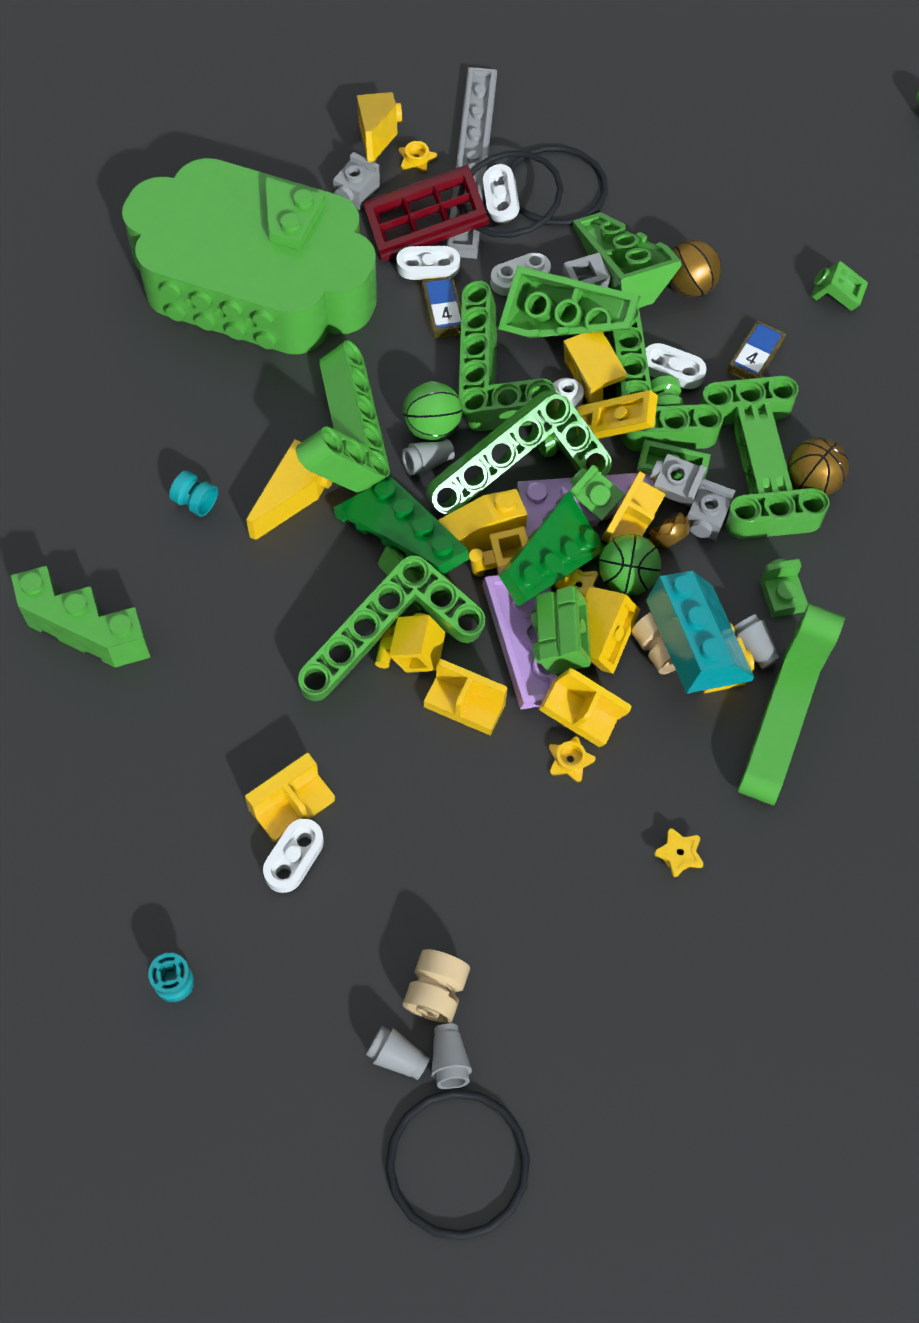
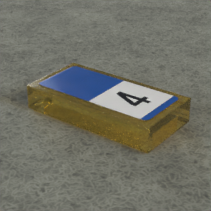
[422,276,461,338]
[727,320,786,379]

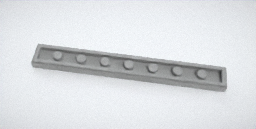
[446,67,497,259]

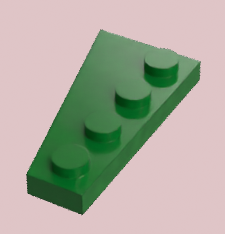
[333,476,470,575]
[499,491,604,607]

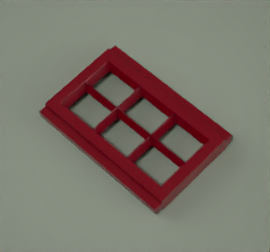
[363,164,490,262]

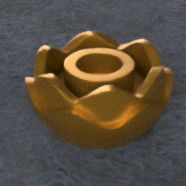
[649,512,690,549]

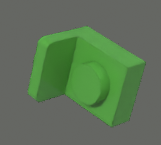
[811,261,868,311]
[570,464,625,522]
[759,559,808,618]

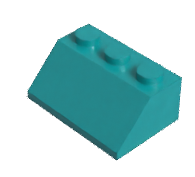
[646,571,754,694]

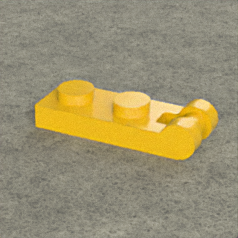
[576,390,658,439]

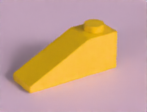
[357,92,402,162]
[246,439,333,540]
[438,489,527,553]

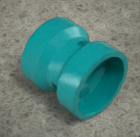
[169,470,218,517]
[148,953,194,1002]

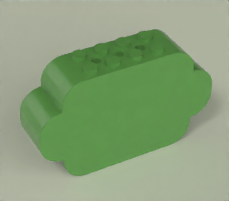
[122,158,377,354]

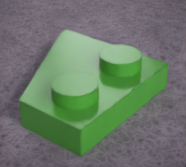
[265,177,326,251]

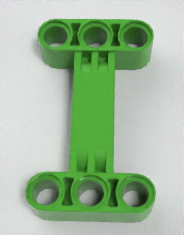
[700,376,830,539]

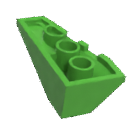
[572,212,681,309]
[498,266,640,338]

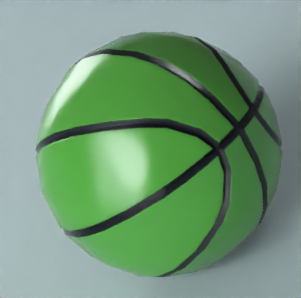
[403,381,462,441]
[599,534,661,596]

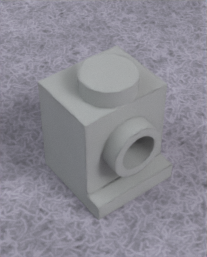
[333,152,380,210]
[562,253,611,288]
[650,454,707,507]
[688,479,736,541]

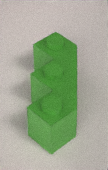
[11,566,151,668]

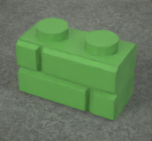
[531,586,591,675]

